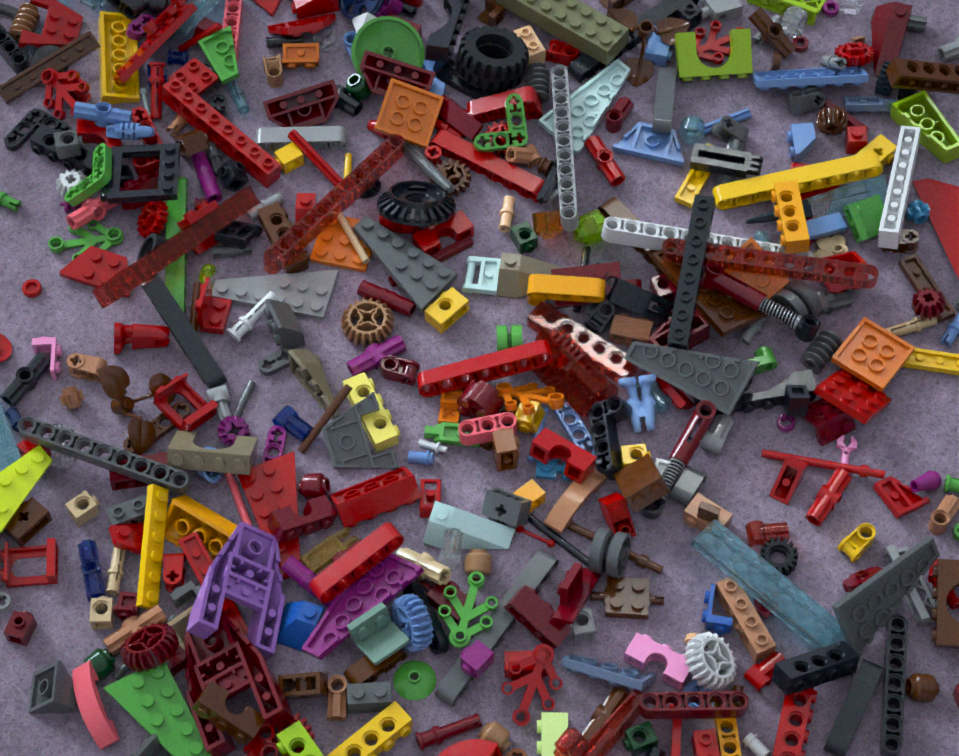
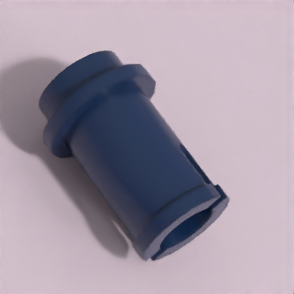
[5,407,22,432]

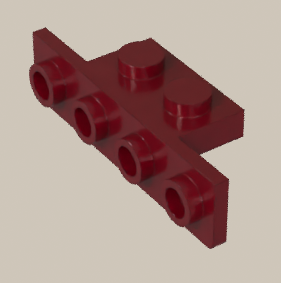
[552,562,602,625]

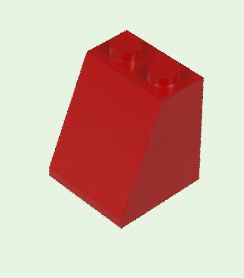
[289,0,340,20]

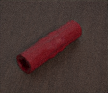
[357,280,416,318]

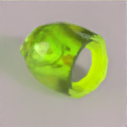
[572,209,605,245]

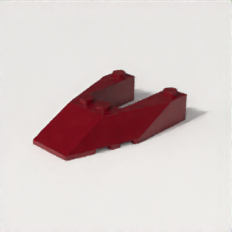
[185,612,294,756]

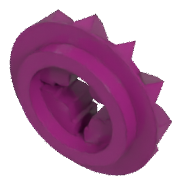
[218,415,250,447]

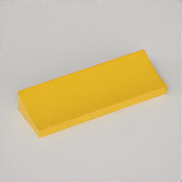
[98,11,140,105]

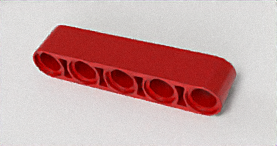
[309,522,404,603]

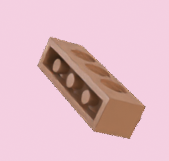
[714,575,776,663]

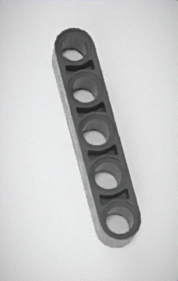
[652,66,677,134]

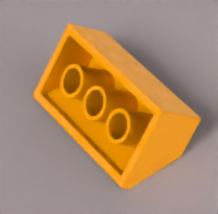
[164,495,237,561]

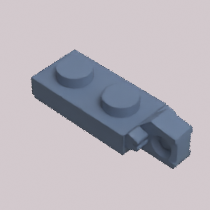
[843,96,897,113]

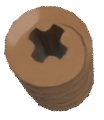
[8,3,40,42]

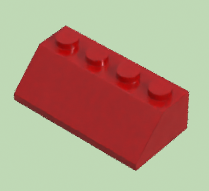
[328,466,421,528]

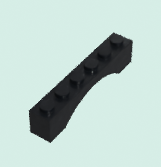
[426,0,470,63]
[692,369,817,417]

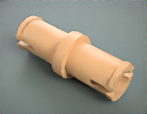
[499,195,515,233]

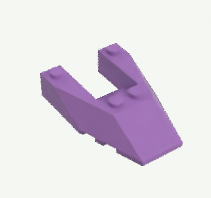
[186,521,285,660]

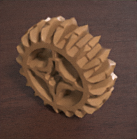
[341,297,394,348]

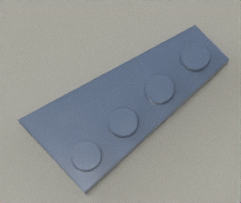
[561,653,657,692]

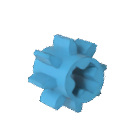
[905,200,931,224]

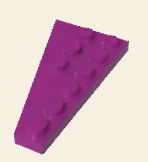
[301,554,424,660]

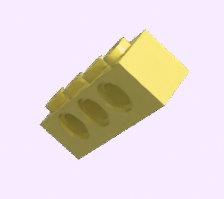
[342,372,400,453]

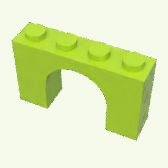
[675,28,753,82]

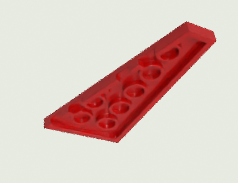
[113,3,198,84]

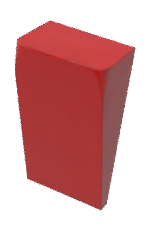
[420,479,441,518]

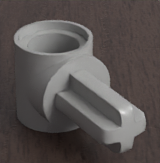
[206,384,231,421]

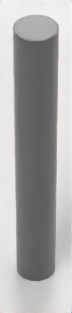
[229,380,256,433]

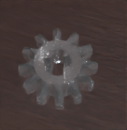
[780,6,808,38]

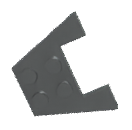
[321,392,398,469]

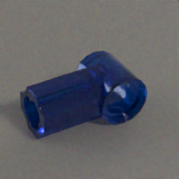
[272,405,313,443]

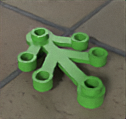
[48,220,124,261]
[438,572,498,648]

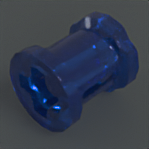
[167,49,189,66]

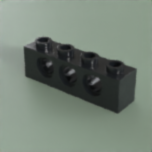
[29,124,95,177]
[771,641,860,696]

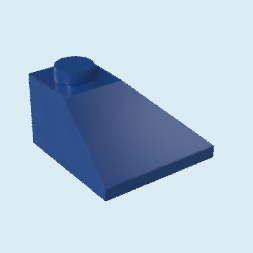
[276,601,325,652]

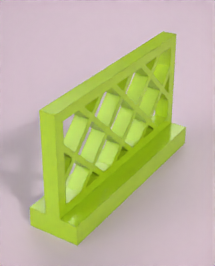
[747,0,827,26]

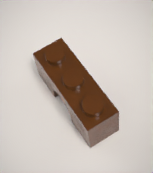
[191,681,264,745]

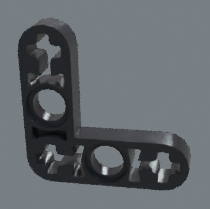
[4,109,73,151]

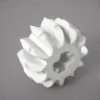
[56,169,87,199]

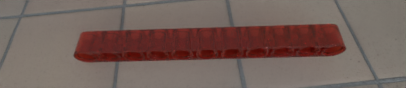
[263,134,405,274]
[92,186,260,309]
[662,238,879,289]

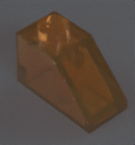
[532,211,564,239]

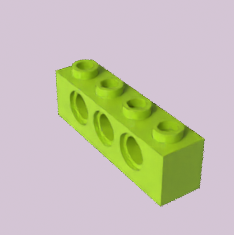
[276,721,324,756]

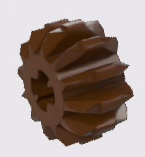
[816,106,848,136]

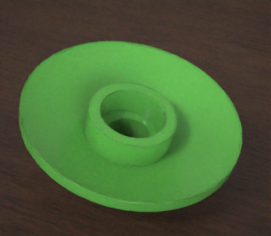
[393,660,436,701]

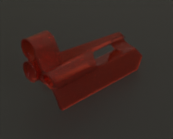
[553,689,649,756]

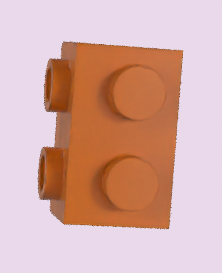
[282,43,320,69]

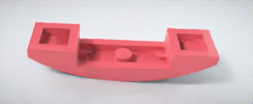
[72,660,120,749]

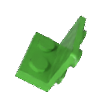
[843,194,884,243]

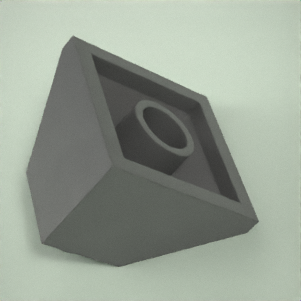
[28,661,77,714]

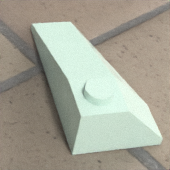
[423,501,515,549]

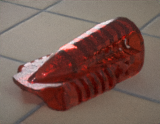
[531,326,619,417]

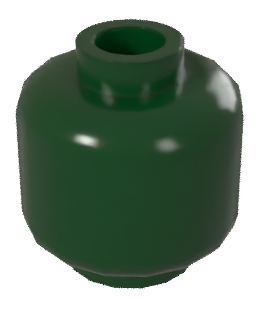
[346,73,371,101]
[84,648,116,681]

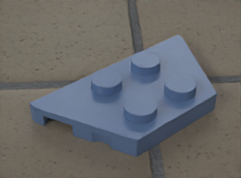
[613,122,684,167]

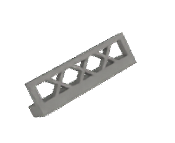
[884,544,936,627]

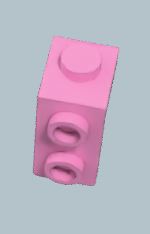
[32,336,62,380]

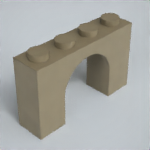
[167,430,258,475]

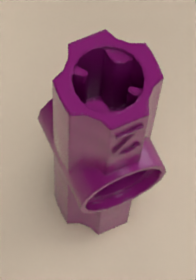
[346,335,406,376]

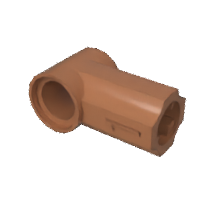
[505,144,542,169]
[928,495,959,535]
[327,675,347,721]

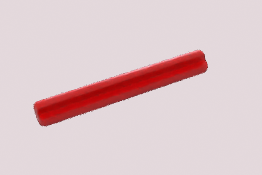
[288,129,344,188]

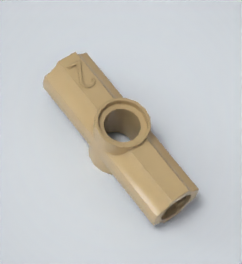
[396,548,452,585]

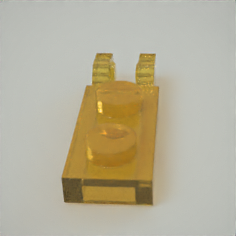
[300,527,359,574]

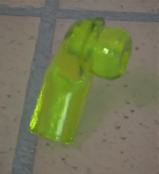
[198,263,216,289]

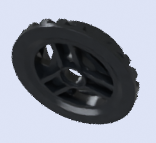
[377,180,456,226]

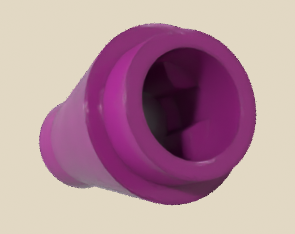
[910,470,942,492]

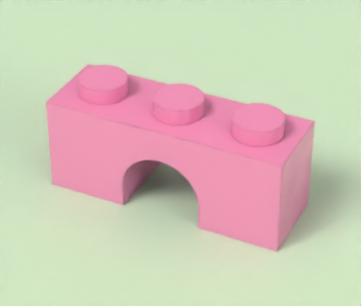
[624,633,691,690]

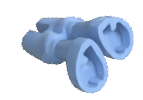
[618,374,656,433]

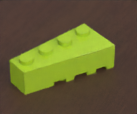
[890,90,959,164]

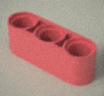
[458,412,517,446]

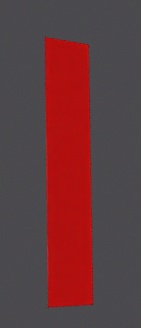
[912,178,959,279]

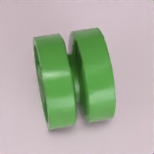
[497,325,522,351]

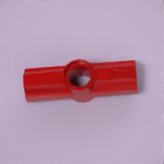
[584,135,625,187]
[805,469,852,527]

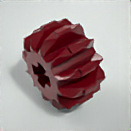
[911,287,946,321]

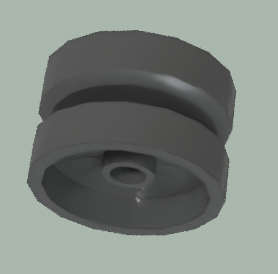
[771,279,822,330]
[588,527,631,579]

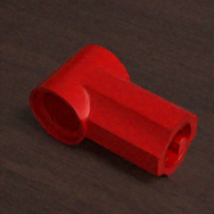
[743,651,785,693]

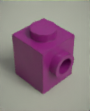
[460,639,494,679]

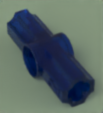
[78,539,106,602]

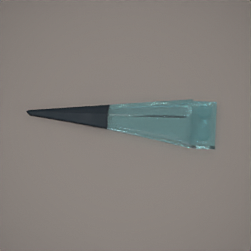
[746,175,889,224]

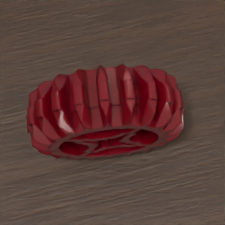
[120,622,180,672]

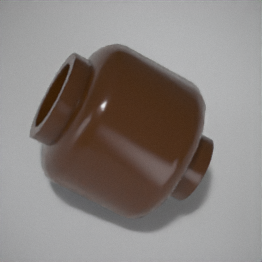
[905,673,940,703]

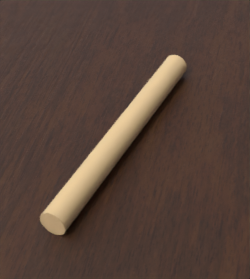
[330,203,370,264]

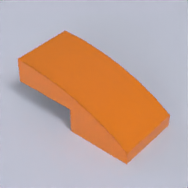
[438,390,462,424]

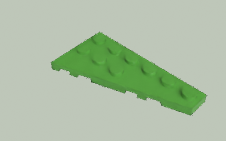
[104,662,212,756]

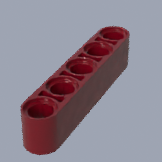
[639,691,749,719]

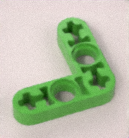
[473,93,528,152]
[64,143,112,207]

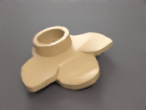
[813,234,848,260]

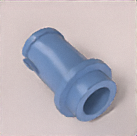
[408,450,434,467]

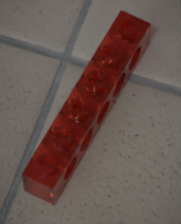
[527,301,638,383]

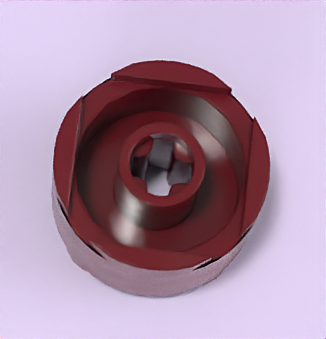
[457,380,504,419]

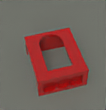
[153,372,218,432]
[0,538,59,588]

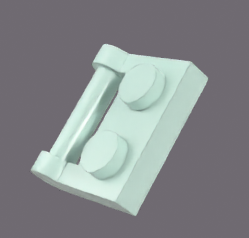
[462,256,501,295]

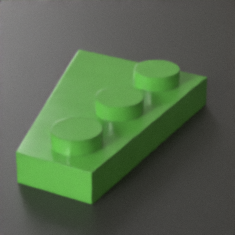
[198,25,239,85]

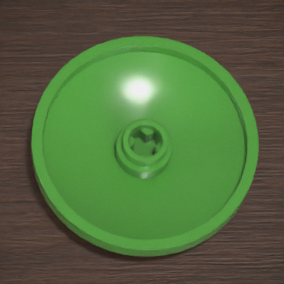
[351,16,425,73]

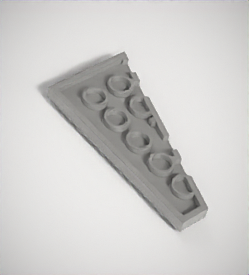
[212,269,339,320]

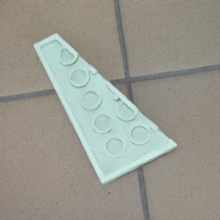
[538,59,631,156]

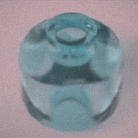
[679,116,705,144]

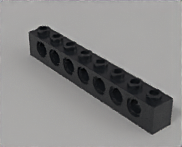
[667,194,715,350]

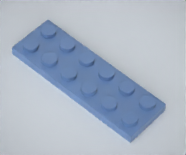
[751,66,868,90]

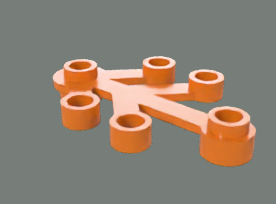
[496,382,564,415]

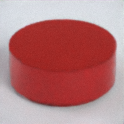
[22,279,42,298]

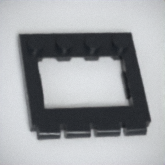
[100,143,181,204]

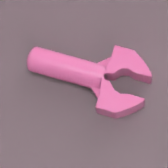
[836,435,858,464]

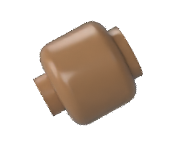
[464,549,492,581]
[477,721,511,753]

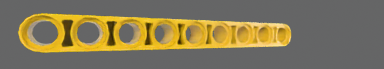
[712,152,883,210]

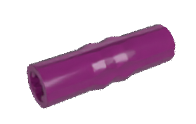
[191,151,222,203]
[281,556,335,608]

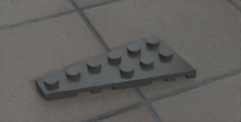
[354,216,457,314]
[624,341,760,416]
[832,536,940,656]

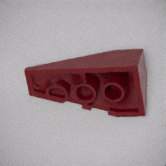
[871,2,912,75]

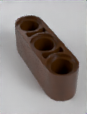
[344,649,407,684]

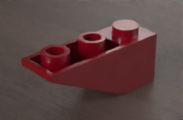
[119,169,159,210]

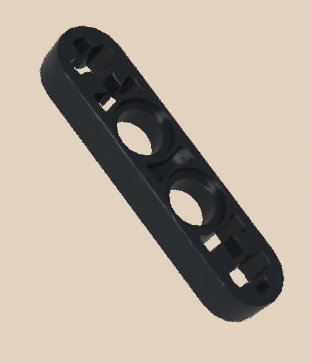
[403,582,449,655]

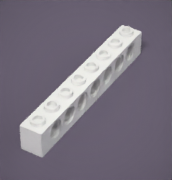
[878,126,920,249]

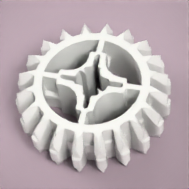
[684,632,738,691]

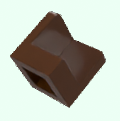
[477,0,505,27]

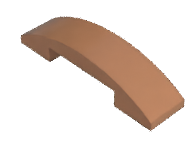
[544,470,608,534]

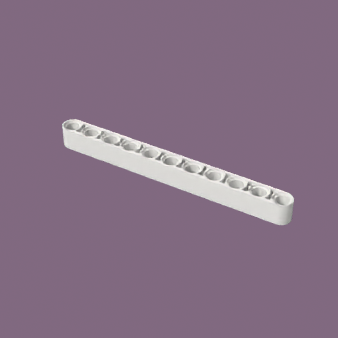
[601,217,814,274]

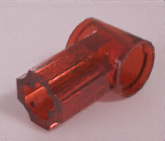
[745,520,789,547]

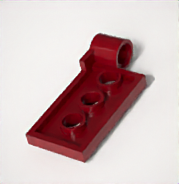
[551,262,642,309]

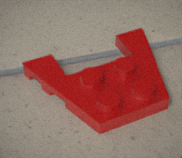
[18,0,83,48]

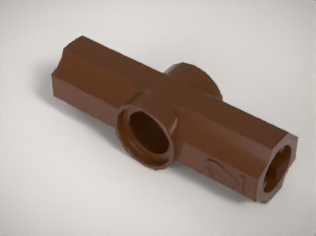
[748,7,796,59]
[579,687,630,750]

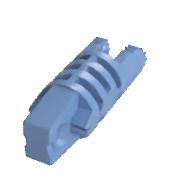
[106,123,156,140]

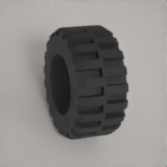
[456,25,529,92]

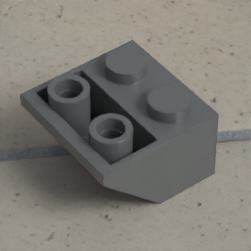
[264,299,305,349]

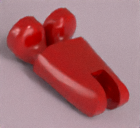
[114,322,170,354]

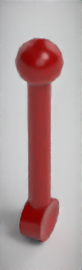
[515,526,555,548]

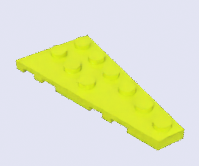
[0,445,52,533]

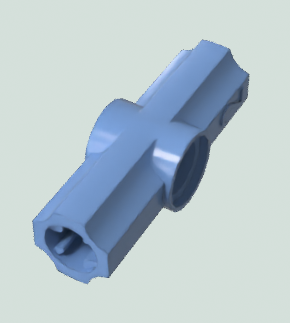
[73,102,132,127]

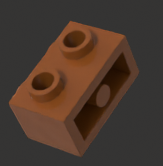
[492,428,520,472]

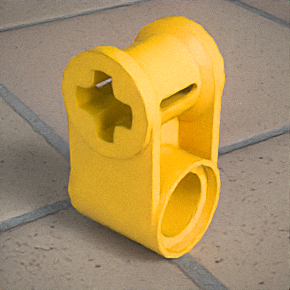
[837,523,876,563]

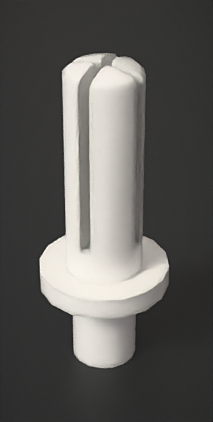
[418,439,448,454]

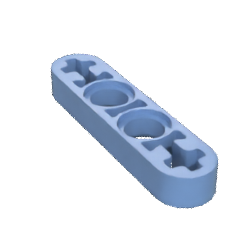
[552,395,595,455]

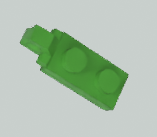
[424,422,480,448]

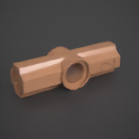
[103,604,167,656]

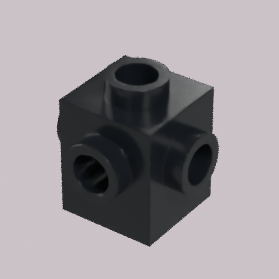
[217,159,249,192]

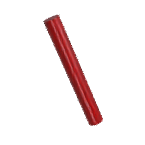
[178,22,222,52]

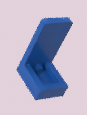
[701,584,733,635]

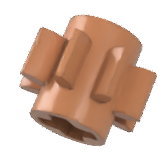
[59,386,85,409]

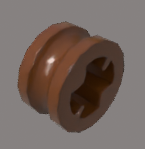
[537,157,554,176]

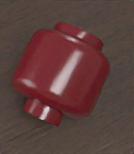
[298,473,330,500]

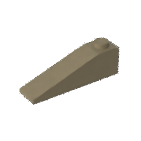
[496,252,563,299]
[288,349,339,420]

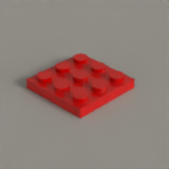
[813,368,892,425]

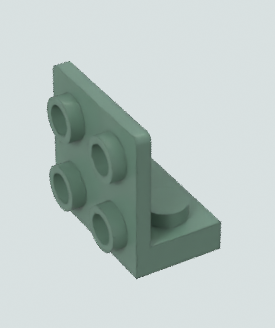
[346,602,410,666]

